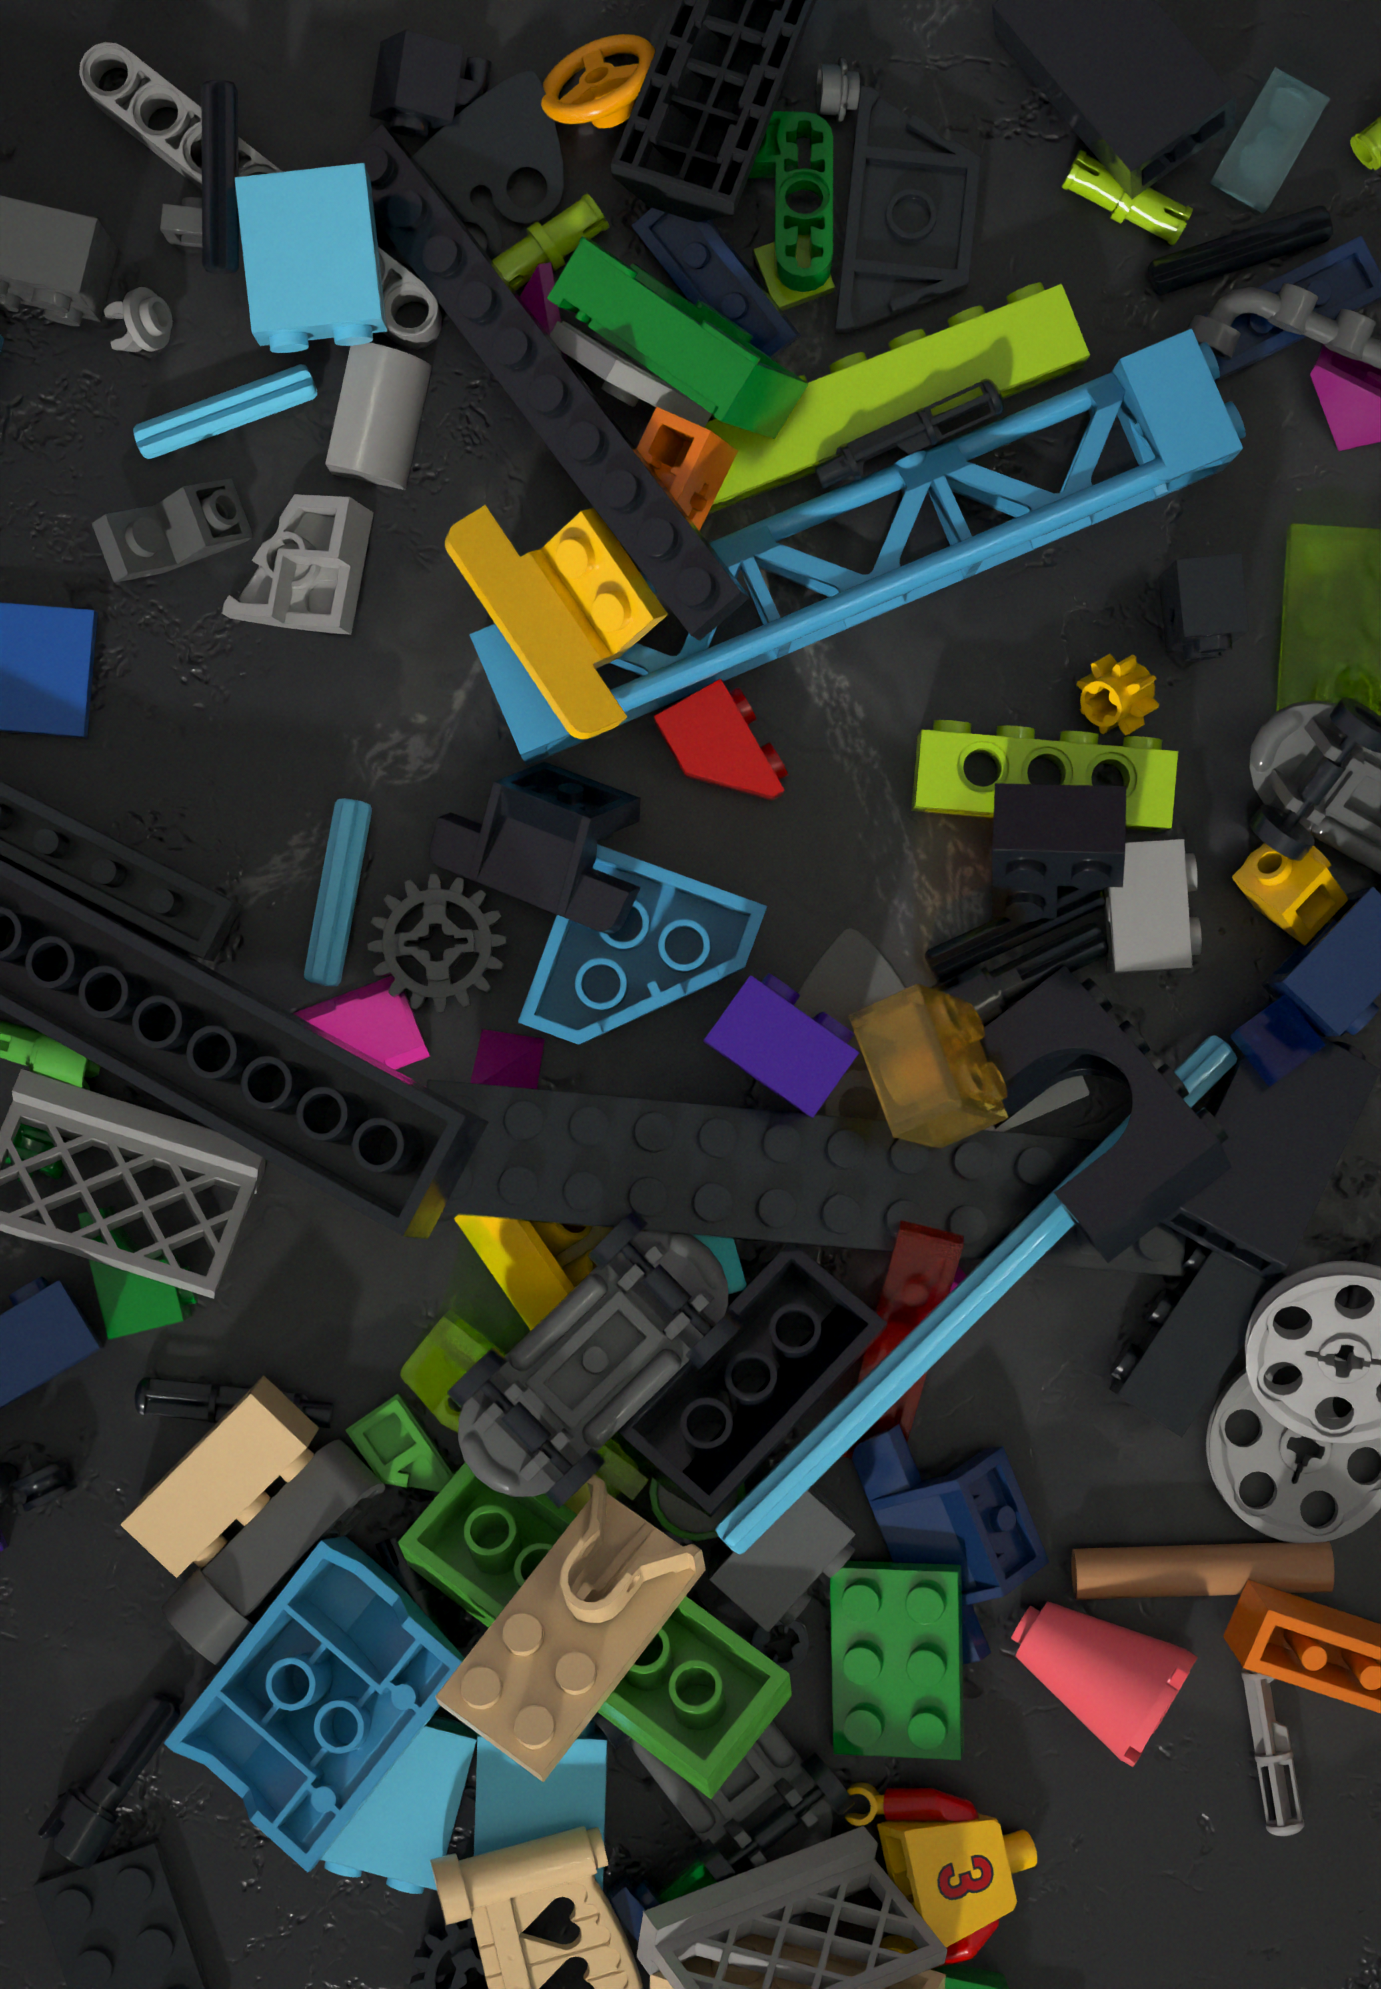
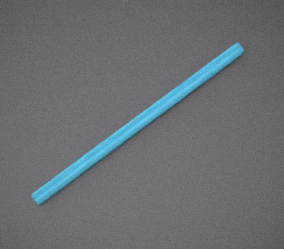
[715,1035,1237,1555]

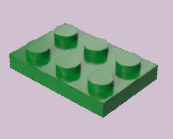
[830,1561,964,1760]

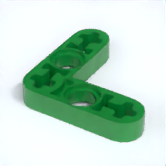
[748,111,833,292]

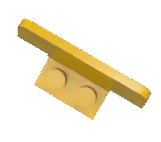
[445,505,668,739]

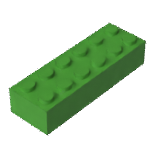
[398,1462,792,1799]

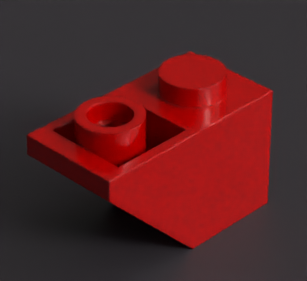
[654,679,788,801]

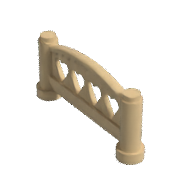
[430,1826,644,1989]

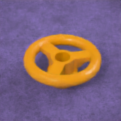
[541,34,656,128]

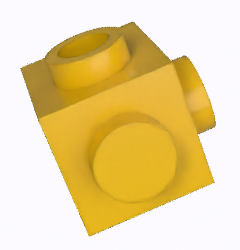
[1232,842,1349,946]

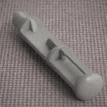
[1241,1668,1304,1836]

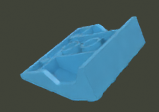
[164,1536,465,1872]

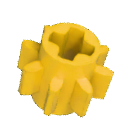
[1077,654,1159,736]

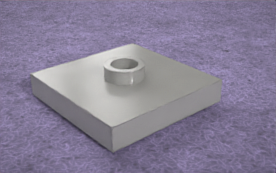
[550,321,712,427]

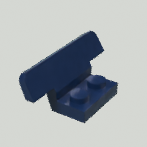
[852,1424,1049,1664]

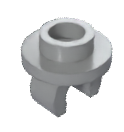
[104,287,173,352]

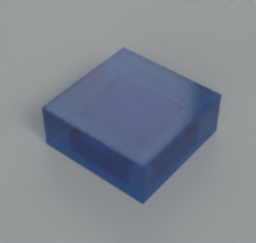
[1230,994,1326,1088]

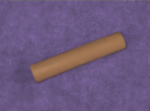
[1071,1541,1335,1600]

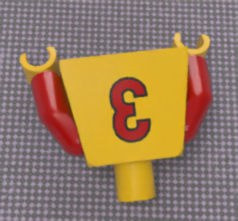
[845,1782,1037,1969]

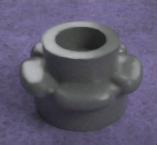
[815,57,860,122]

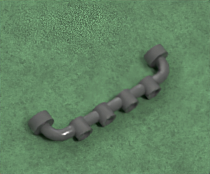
[1188,283,1381,369]

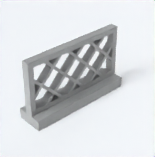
[0,1069,266,1299]
[637,1826,947,1989]

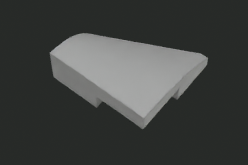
[222,494,373,635]

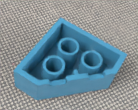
[518,844,767,1045]

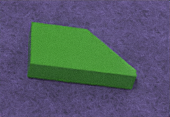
[346,1392,455,1492]

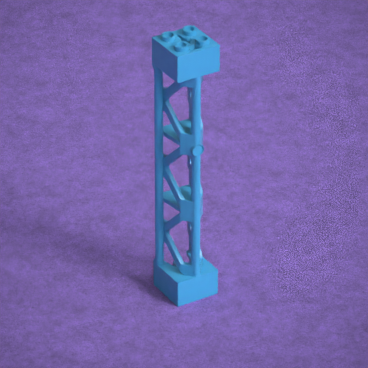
[469,328,1246,766]

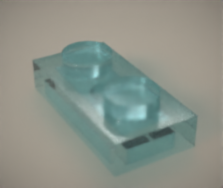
[1210,67,1330,214]

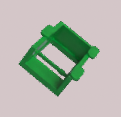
[547,236,808,439]

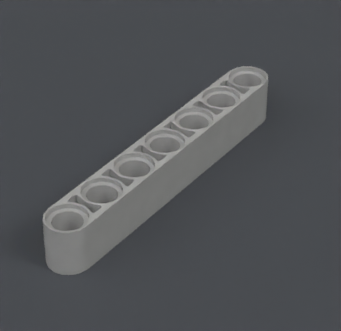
[79,42,443,350]

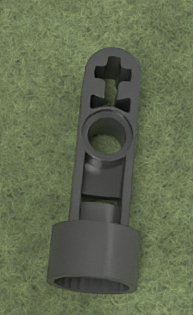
[161,1439,385,1668]

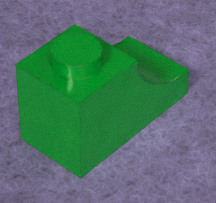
[78,1206,198,1340]

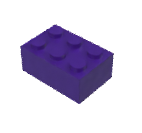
[703,973,859,1118]

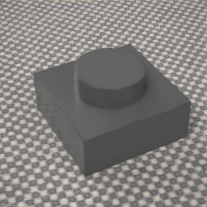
[160,197,202,248]

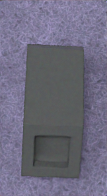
[92,478,254,583]

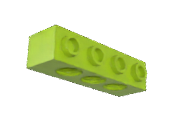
[911,720,1178,832]

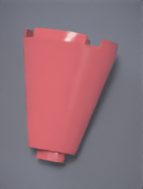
[1011,1601,1198,1767]

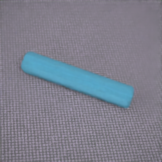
[133,364,317,459]
[304,798,372,987]

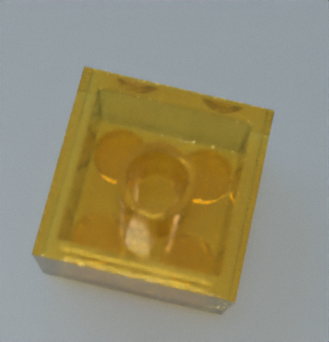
[848,983,1008,1149]

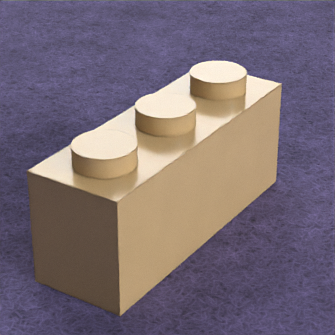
[120,1376,319,1578]

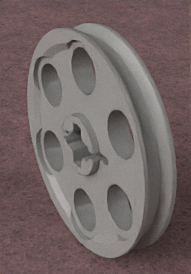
[1245,1261,1381,1444]
[1206,1356,1381,1543]

